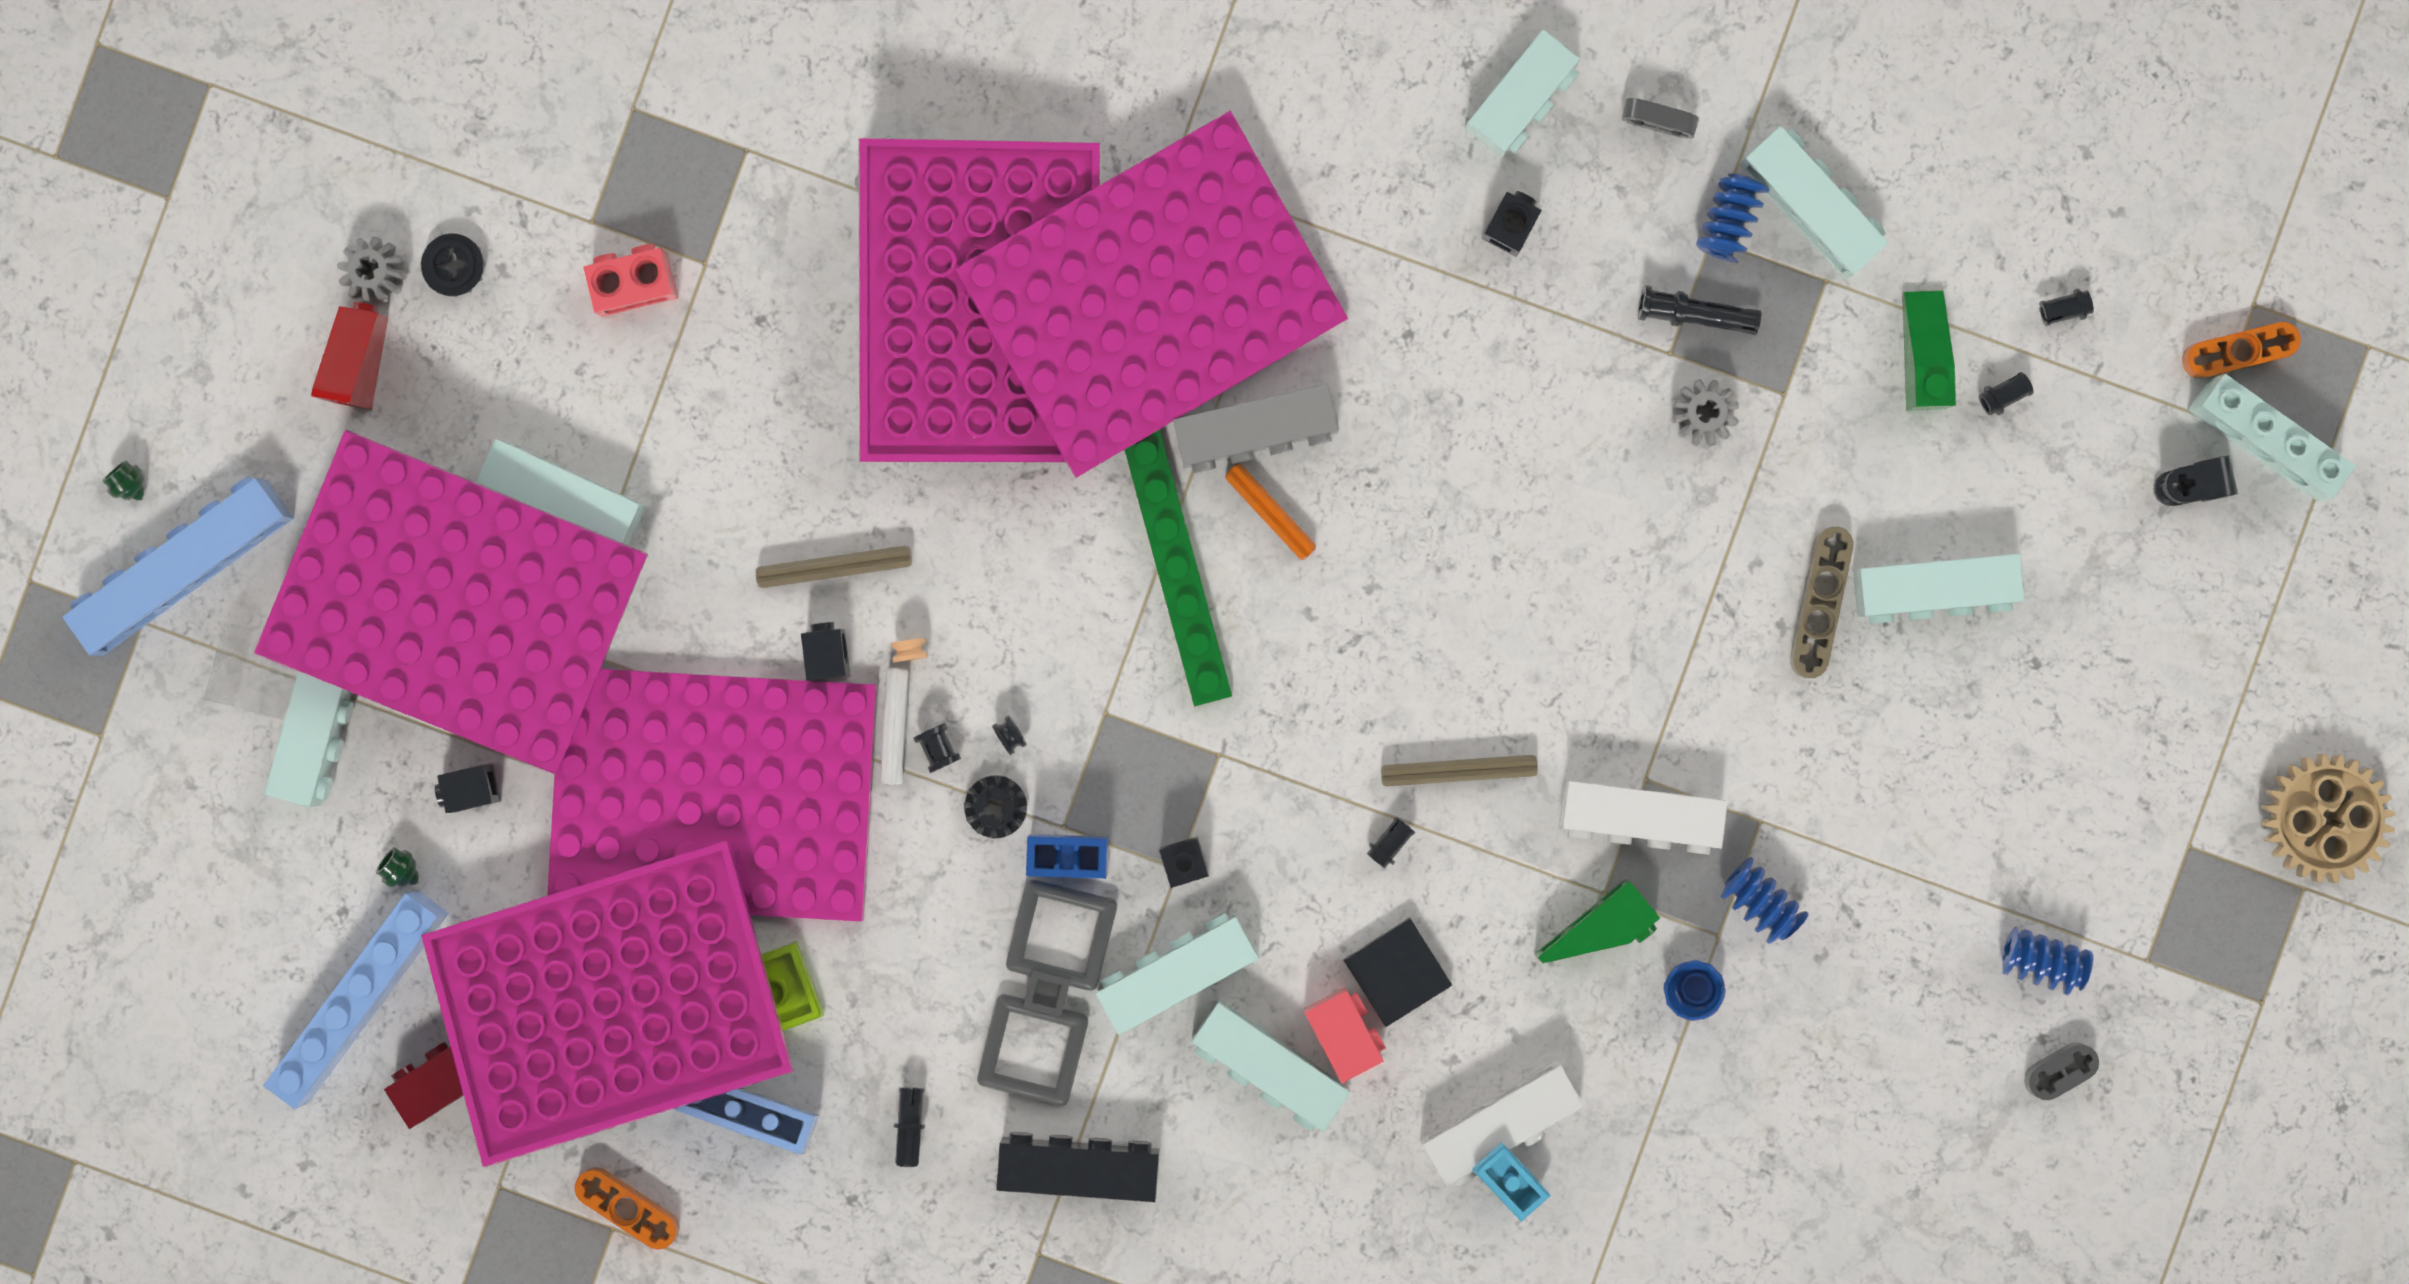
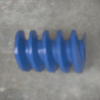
[1696,173,1769,263]
[1720,857,1809,944]
[2002,926,2094,996]

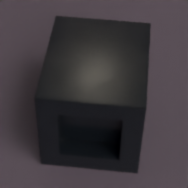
[1482,191,1542,257]
[801,622,850,681]
[435,763,501,814]
[1159,836,1209,888]

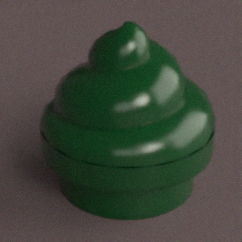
[102,460,145,501]
[376,847,419,887]

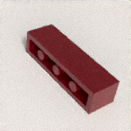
[384,1042,464,1129]

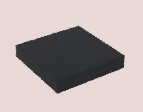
[1343,917,1453,1027]

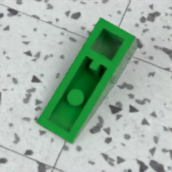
[1902,291,1956,411]
[1534,879,1660,964]

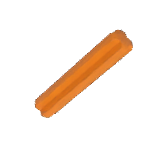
[1225,463,1316,560]

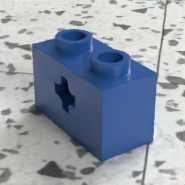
[1026,834,1109,879]

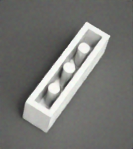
[1559,780,1728,855]
[1420,1061,1585,1187]

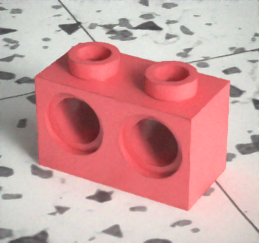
[583,244,678,317]

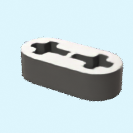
[1621,98,1699,139]
[2024,1043,2099,1100]

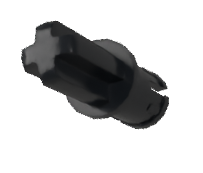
[894,1087,925,1168]

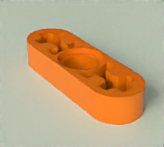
[2182,322,2301,379]
[574,1167,679,1250]

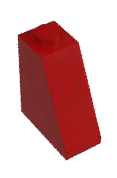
[311,302,389,410]

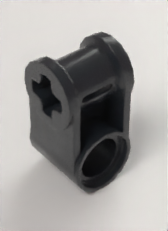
[2154,455,2238,506]

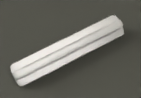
[881,668,909,785]

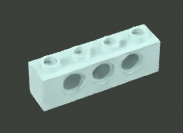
[2188,374,2356,501]

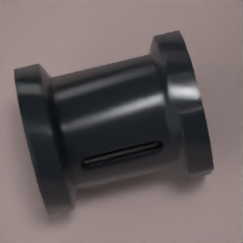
[913,723,961,773]

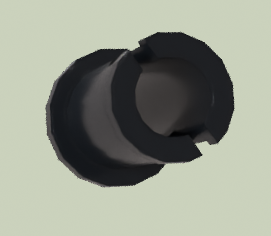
[2039,289,2094,326]
[1979,372,2034,415]
[1367,817,1416,869]

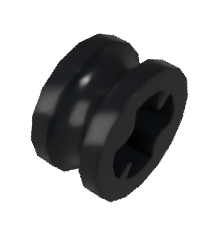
[992,715,1028,755]

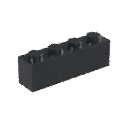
[996,1132,1160,1202]

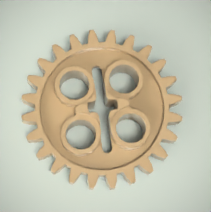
[2260,754,2396,883]

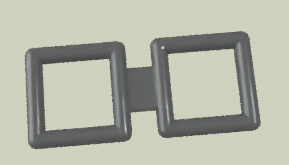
[977,879,1117,1106]

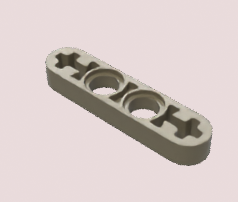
[1790,527,1854,678]

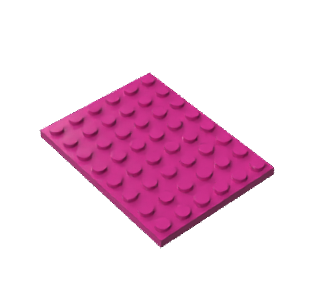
[954,110,1348,478]
[858,138,1100,462]
[254,430,648,775]
[547,669,878,922]
[421,840,795,1167]

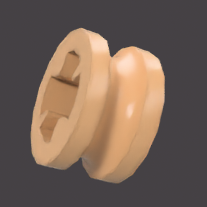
[891,638,928,662]

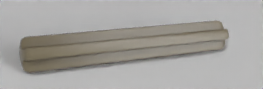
[756,546,912,588]
[1381,755,1538,787]

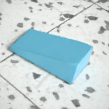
[1472,1142,1551,1222]

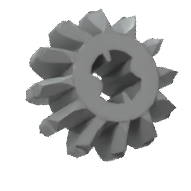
[337,237,407,305]
[1671,379,1739,447]

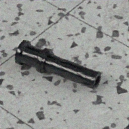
[1638,285,1762,335]

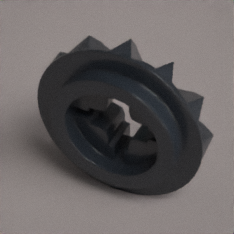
[421,233,486,297]
[964,775,1027,839]

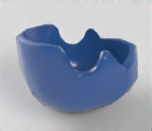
[1663,960,1726,1021]

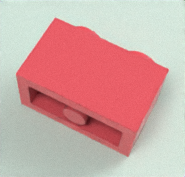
[1304,987,1386,1084]

